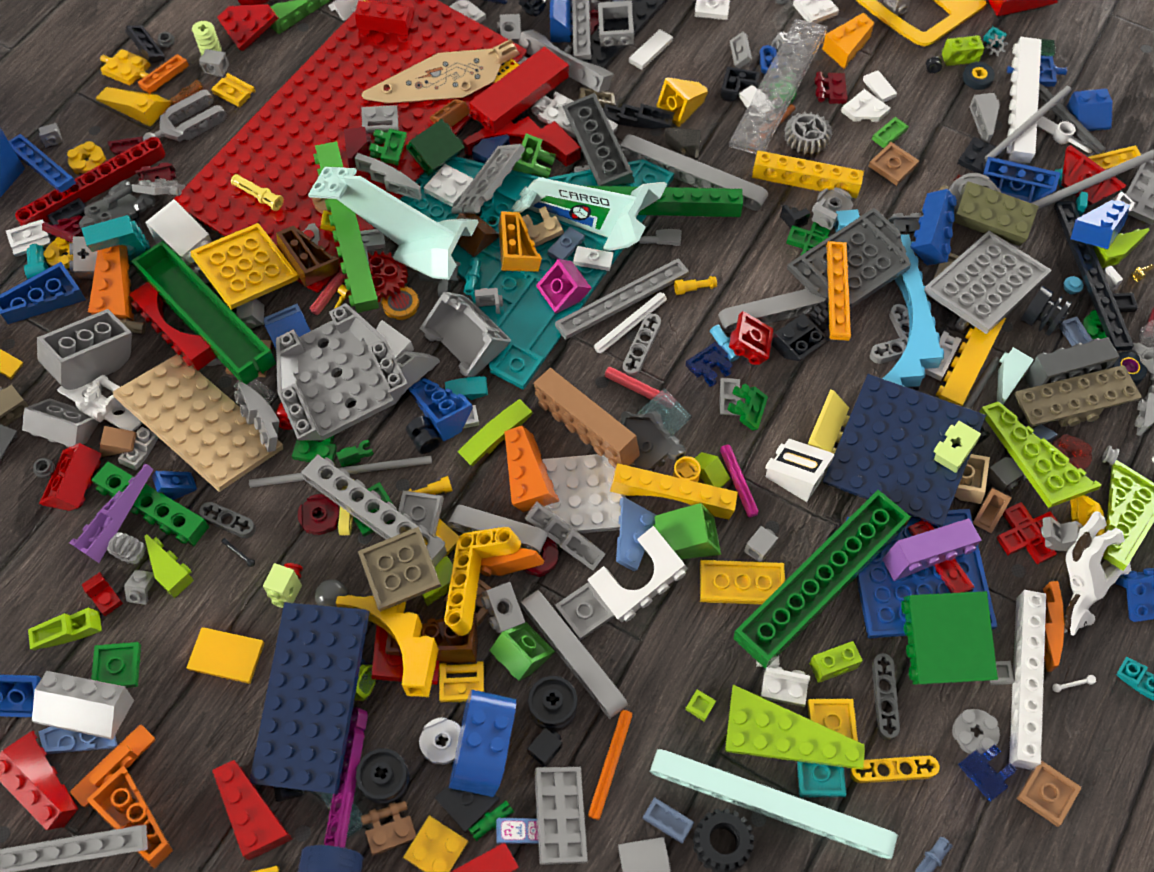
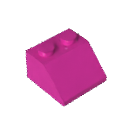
[536,259,592,313]

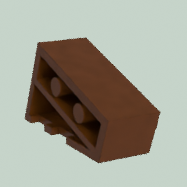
[276,226,339,287]

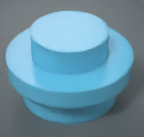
[1064,276,1084,294]

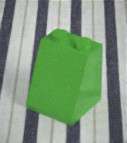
[653,503,721,559]

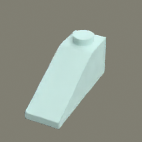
[997,347,1034,405]

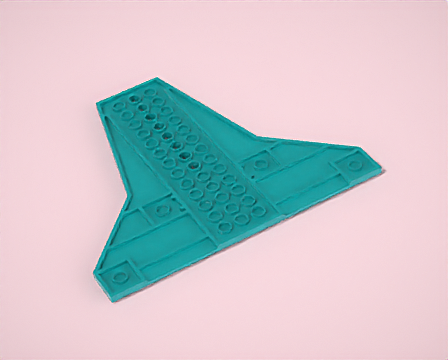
[400,157,674,390]

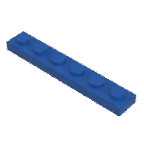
[9,134,76,193]

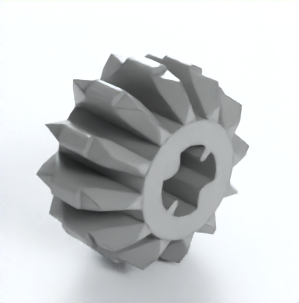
[107,533,147,564]

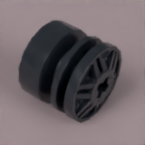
[1020,286,1072,336]

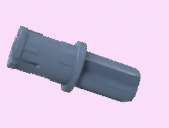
[915,837,953,872]

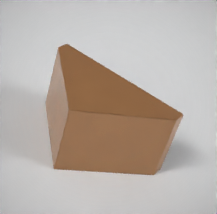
[99,426,137,457]
[973,488,1012,533]

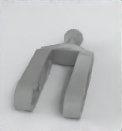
[143,90,227,142]

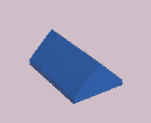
[0,675,42,717]

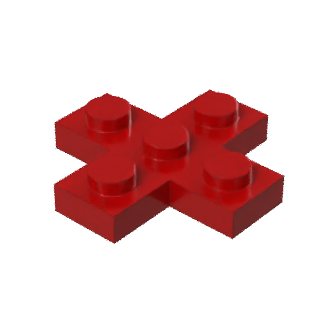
[996,502,1059,565]

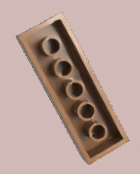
[533,368,640,468]

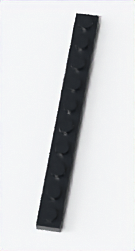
[1054,201,1134,351]

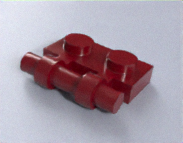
[815,71,847,104]

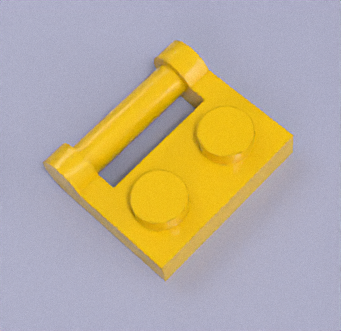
[439,661,484,703]

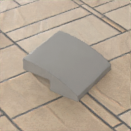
[618,837,671,872]

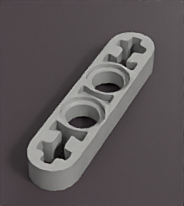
[622,313,661,378]

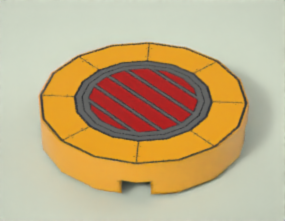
[381,286,420,320]

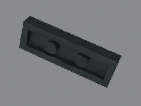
[126,25,165,62]

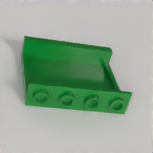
[901,591,998,685]

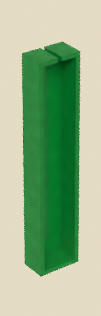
[131,240,277,385]

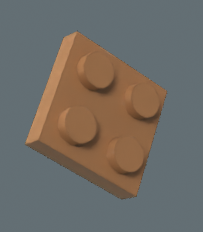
[868,142,919,186]
[1016,760,1082,827]

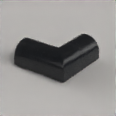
[721,66,761,102]

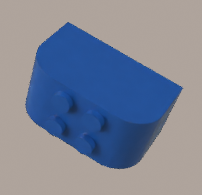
[449,689,516,797]

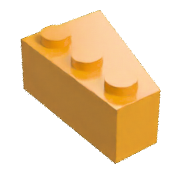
[498,212,542,272]

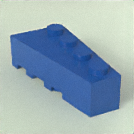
[0,262,86,324]

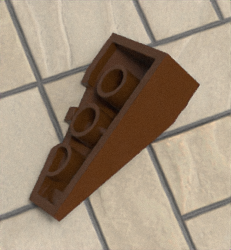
[385,611,478,663]

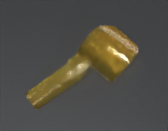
[1131,264,1154,281]

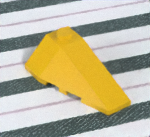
[96,87,172,127]

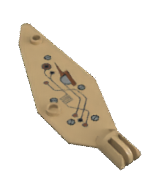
[362,39,519,103]

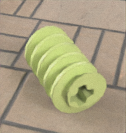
[192,21,222,56]

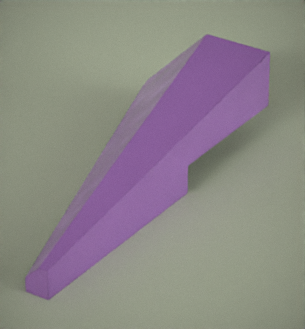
[69,464,154,563]

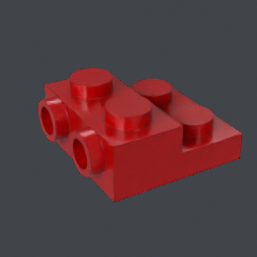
[729,311,773,365]

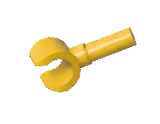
[334,284,351,309]

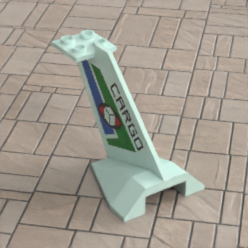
[512,177,667,251]

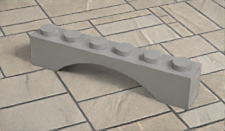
[518,30,614,93]

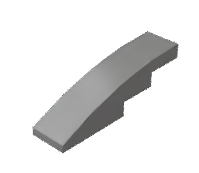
[355,153,421,200]
[525,501,606,570]

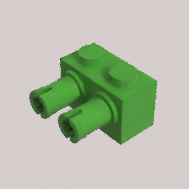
[513,133,556,178]

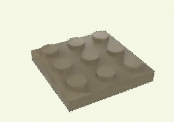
[358,527,441,612]

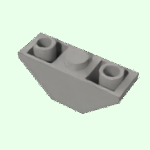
[396,351,440,395]

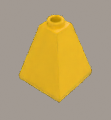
[656,78,708,127]

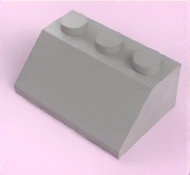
[22,398,99,448]

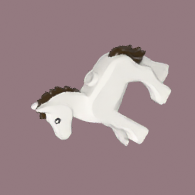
[1064,511,1131,636]

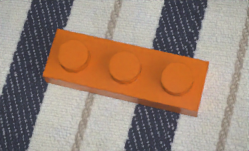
[137,54,190,94]

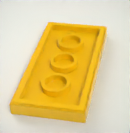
[700,560,785,604]

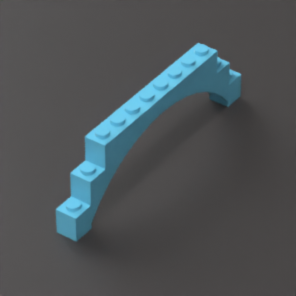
[834,209,944,387]

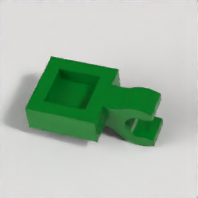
[336,440,373,467]

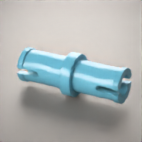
[709,325,740,362]

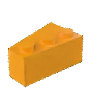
[822,13,875,69]

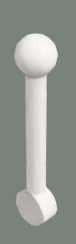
[1052,675,1096,692]

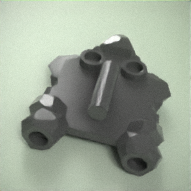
[79,180,156,228]
[621,411,686,472]

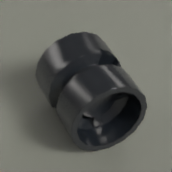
[405,416,442,454]

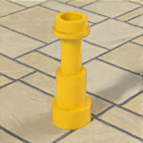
[674,276,717,295]
[408,476,453,495]

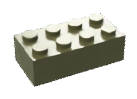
[954,181,1039,246]

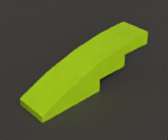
[458,399,533,466]

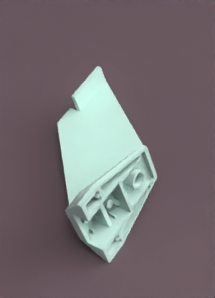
[308,167,479,280]

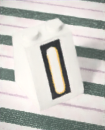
[765,439,835,502]

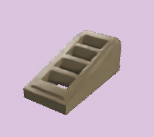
[578,88,615,108]

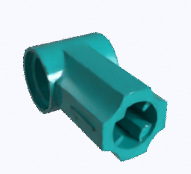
[24,244,48,279]

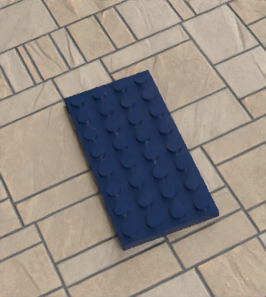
[250,602,370,794]

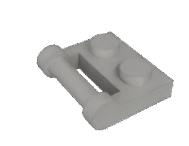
[362,105,399,134]

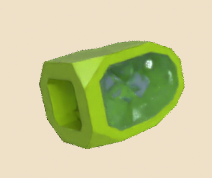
[354,664,376,701]

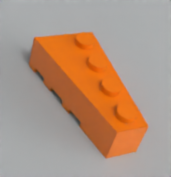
[88,245,134,321]
[504,426,559,512]
[86,765,173,869]

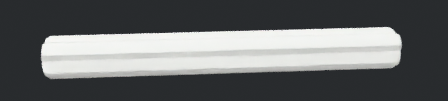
[594,292,667,354]

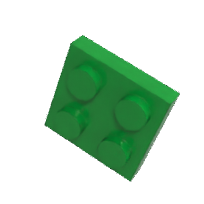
[91,642,141,688]

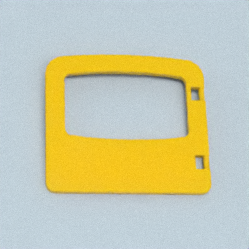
[856,0,986,46]

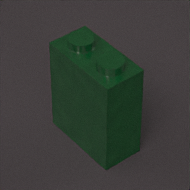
[406,119,464,176]

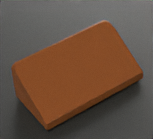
[430,99,470,127]

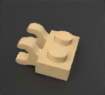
[522,206,564,247]

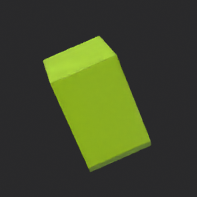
[695,452,730,488]

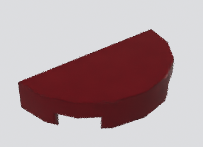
[107,136,143,155]

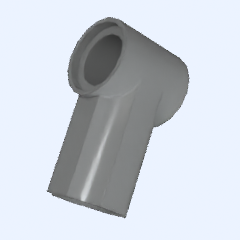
[1127,343,1154,373]

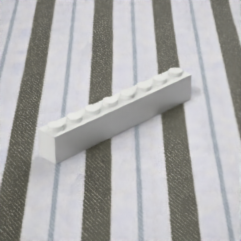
[1006,37,1041,164]

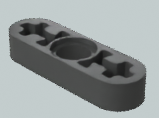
[199,502,256,539]

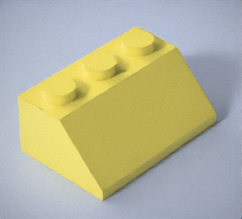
[808,389,850,454]

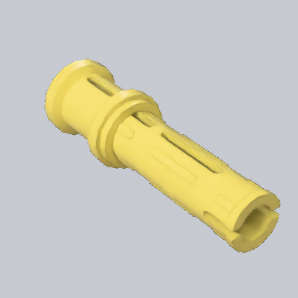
[231,174,284,211]

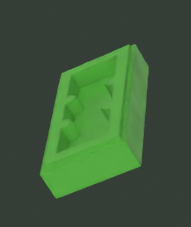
[872,117,909,148]

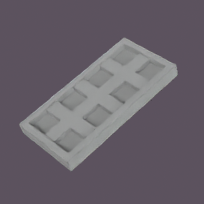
[1125,160,1154,225]
[534,767,587,865]

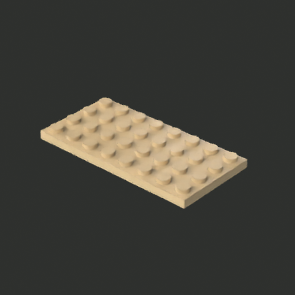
[113,354,283,492]

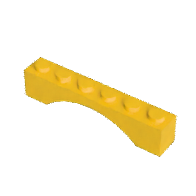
[610,463,738,520]

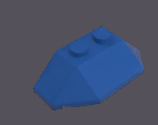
[983,157,1061,203]

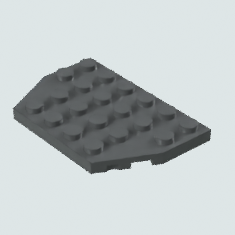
[787,208,911,308]

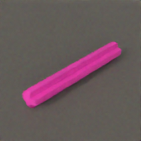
[720,444,759,518]

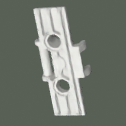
[57,375,143,431]

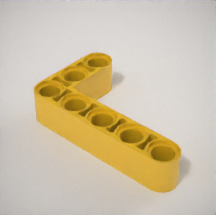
[445,527,521,636]

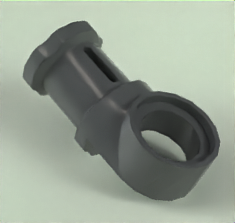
[438,261,461,297]

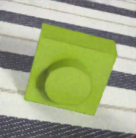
[685,690,716,722]

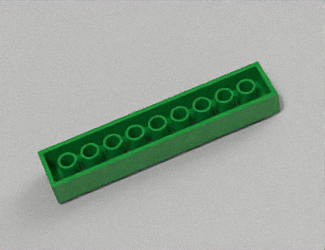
[733,490,911,669]

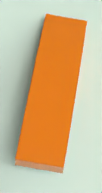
[1043,581,1064,672]

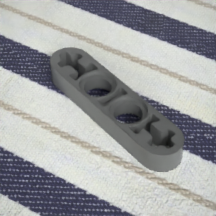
[872,653,900,741]

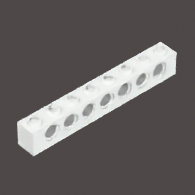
[1009,590,1046,770]

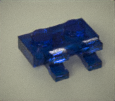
[686,342,732,387]
[958,744,1017,802]

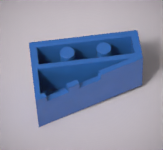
[1071,200,1130,249]

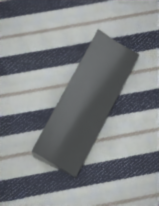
[563,93,634,186]

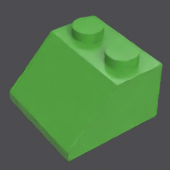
[489,622,555,681]

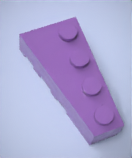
[882,519,982,581]

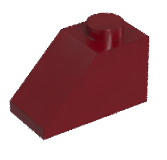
[343,127,371,168]

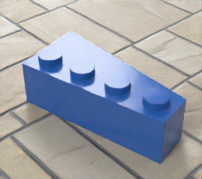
[910,189,957,265]

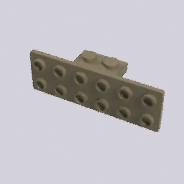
[1015,365,1142,427]

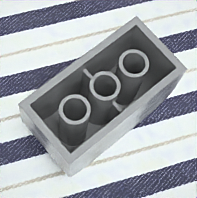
[37,309,132,390]

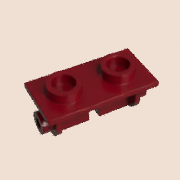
[136,163,176,182]

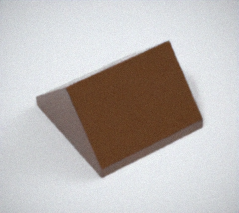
[457,213,499,258]

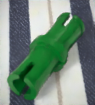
[468,800,514,841]

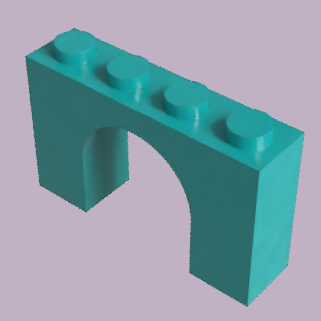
[82,215,151,264]

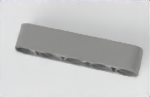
[448,505,548,554]

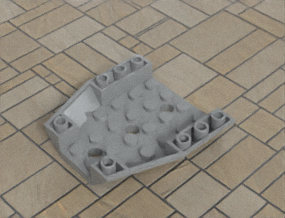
[276,303,408,440]

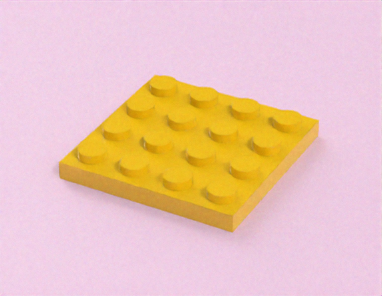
[191,223,299,310]

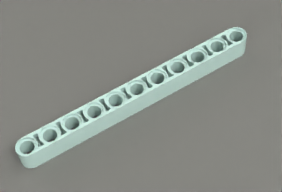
[650,749,898,859]

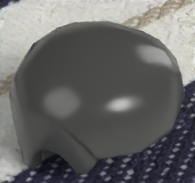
[315,579,349,607]

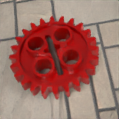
[346,251,408,302]

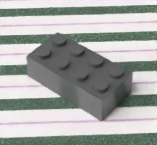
[1024,337,1120,388]

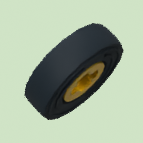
[963,62,995,90]

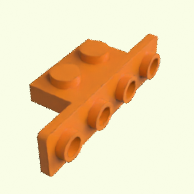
[70,725,156,807]

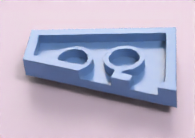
[616,497,656,571]
[38,726,118,754]

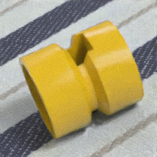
[673,457,701,482]

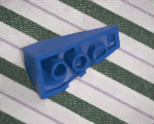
[408,378,473,441]

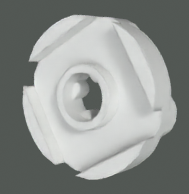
[419,718,461,765]

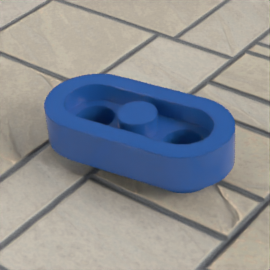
[759,45,779,75]

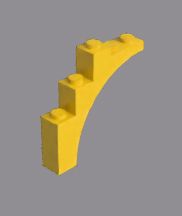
[335,595,439,697]

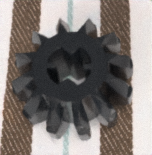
[519,0,546,17]

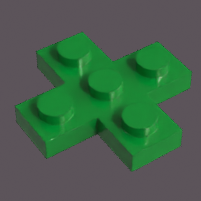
[786,222,830,255]

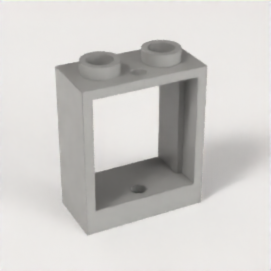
[598,0,634,46]

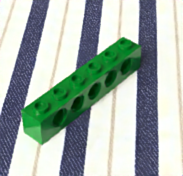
[92,461,209,546]

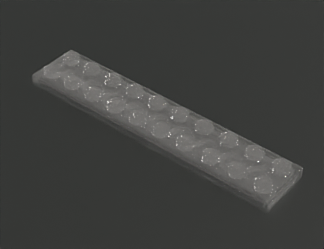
[729,19,827,154]

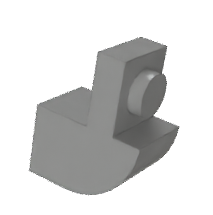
[1041,517,1084,551]

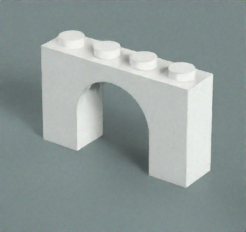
[587,526,688,622]

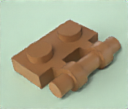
[360,801,416,856]

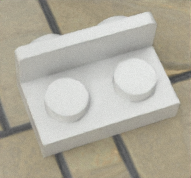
[761,666,810,707]

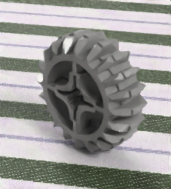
[784,111,832,155]

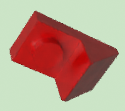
[82,572,123,616]

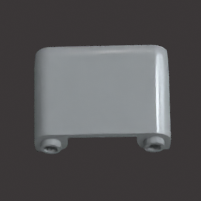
[420,292,511,377]

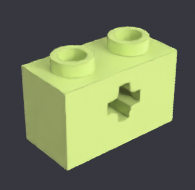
[933,421,981,473]
[263,563,302,608]

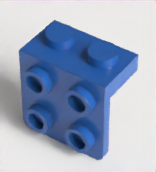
[1115,568,1154,622]

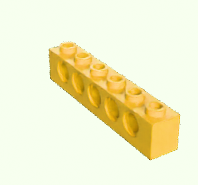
[752,151,864,198]

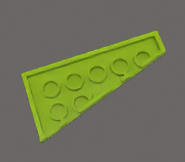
[979,401,1102,508]
[1104,460,1154,571]
[725,685,865,770]

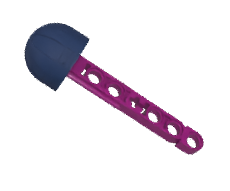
[298,707,368,872]

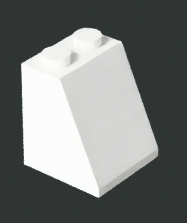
[146,200,212,266]

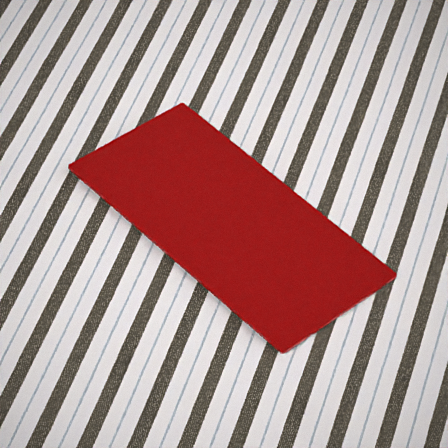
[173,0,527,293]

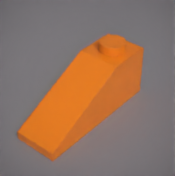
[480,548,544,576]

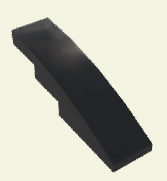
[603,103,674,128]

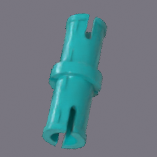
[464,258,482,296]

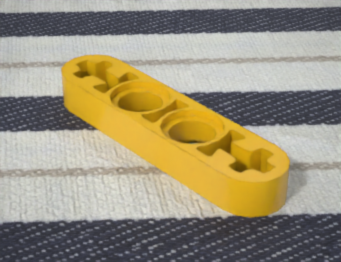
[850,756,940,783]

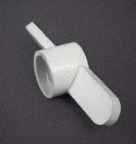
[1037,116,1092,153]

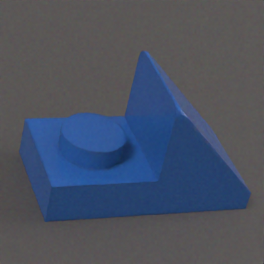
[151,471,197,500]

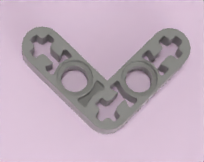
[869,304,909,364]

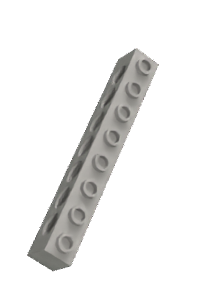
[301,455,447,568]

